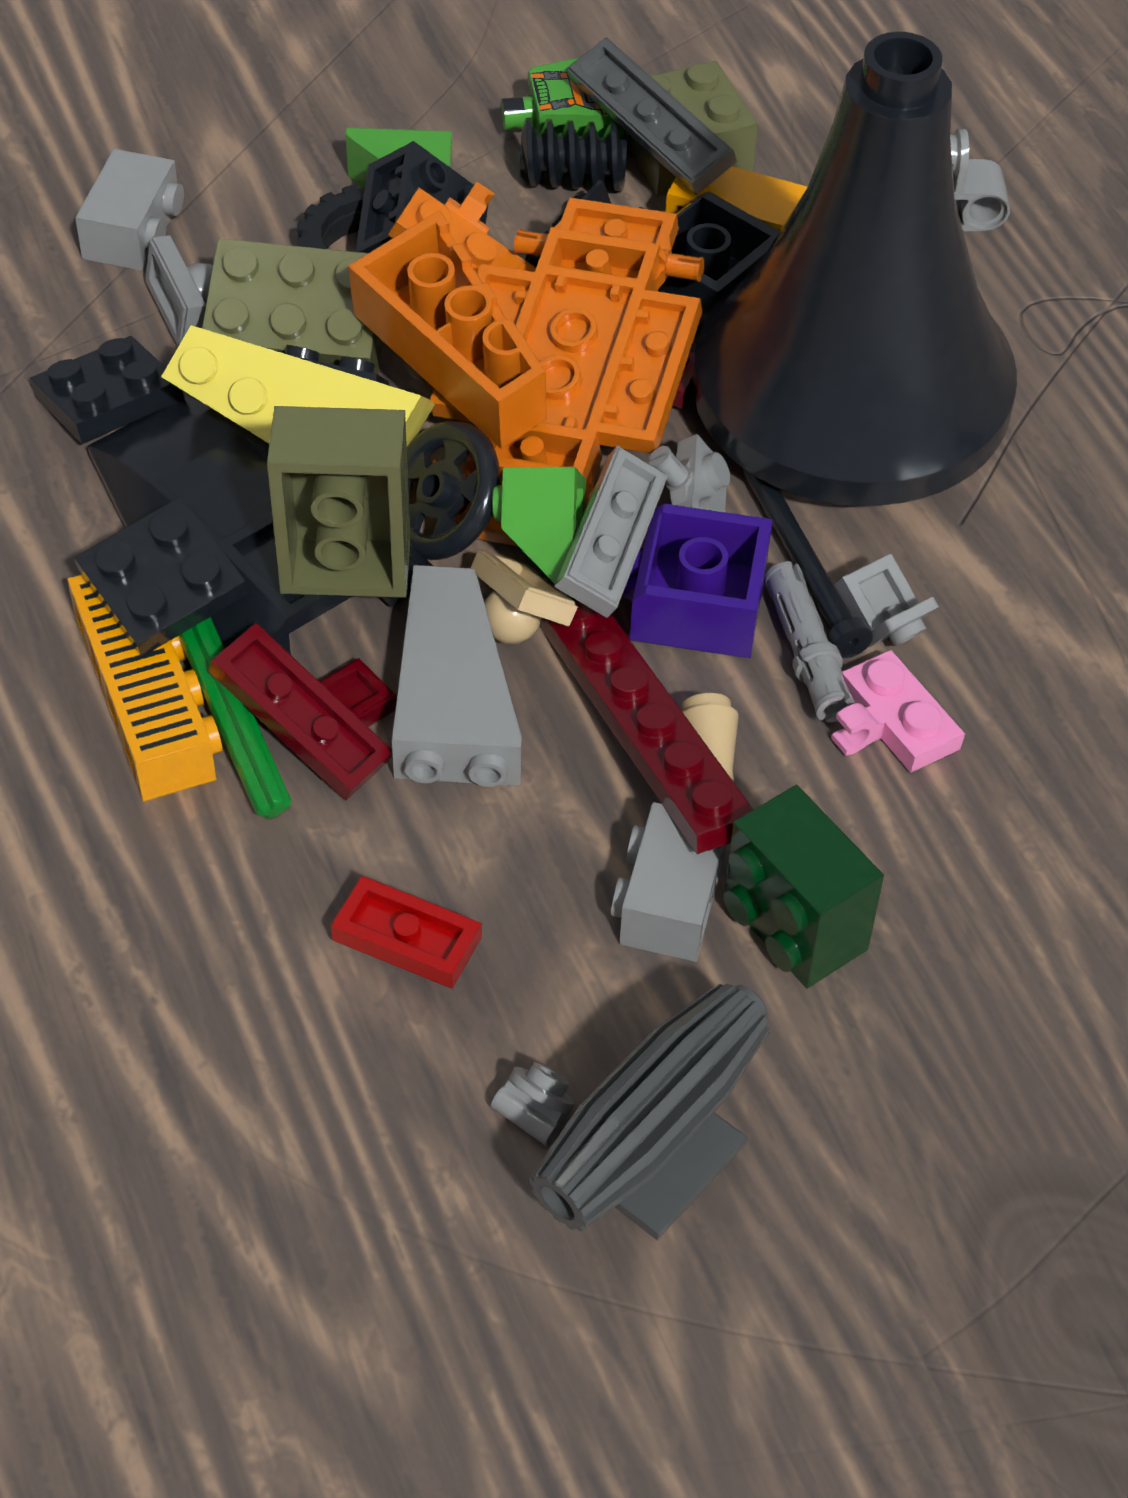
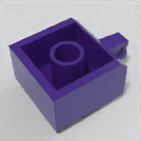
[622,504,773,658]

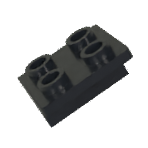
[355,141,488,253]

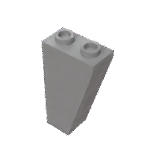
[392,565,522,787]

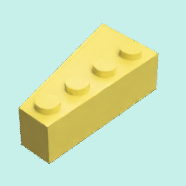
[161,325,436,446]

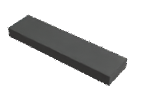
[566,37,737,195]

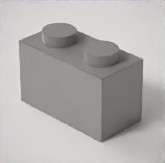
[75,149,184,271]
[611,802,727,962]

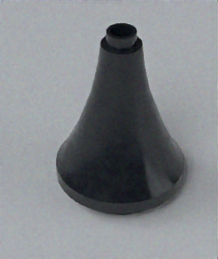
[693,32,1017,506]

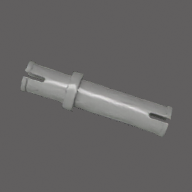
[764,561,855,723]

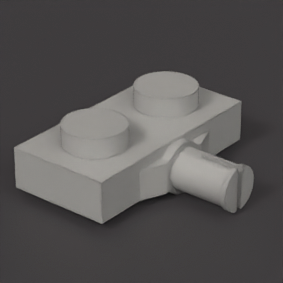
[649,434,730,512]

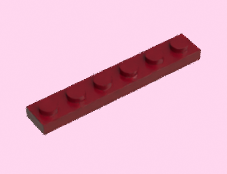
[540,598,754,854]

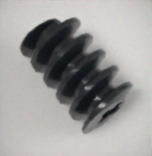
[520,118,628,192]

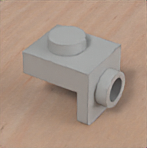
[834,554,939,648]

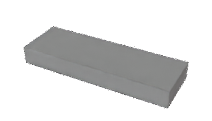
[554,445,668,618]

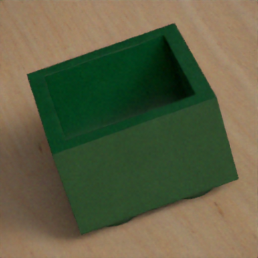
[724,784,884,989]

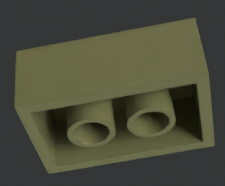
[202,238,383,375]
[267,406,410,598]

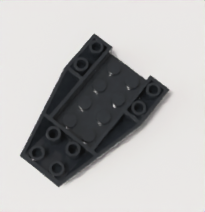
[88,395,433,655]

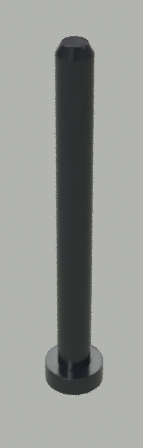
[743,469,873,658]

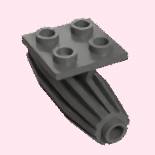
[529,983,770,1241]

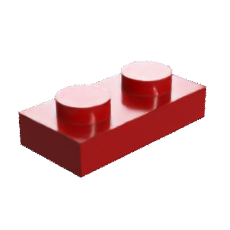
[331,876,482,989]

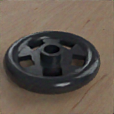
[407,421,501,560]

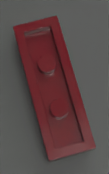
[208,623,393,801]

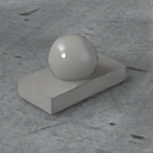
[145,235,213,347]

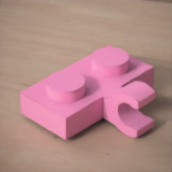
[831,650,965,773]

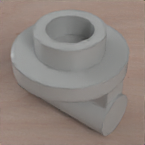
[491,1062,575,1147]

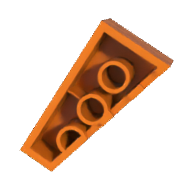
[348,210,547,449]

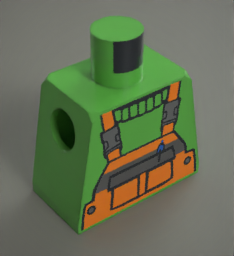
[500,57,624,139]

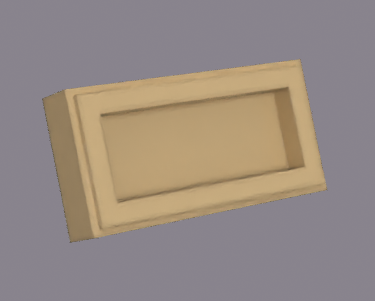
[471,550,578,644]

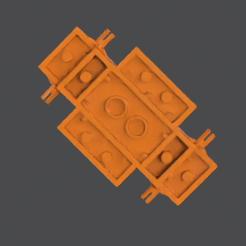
[430,197,704,547]

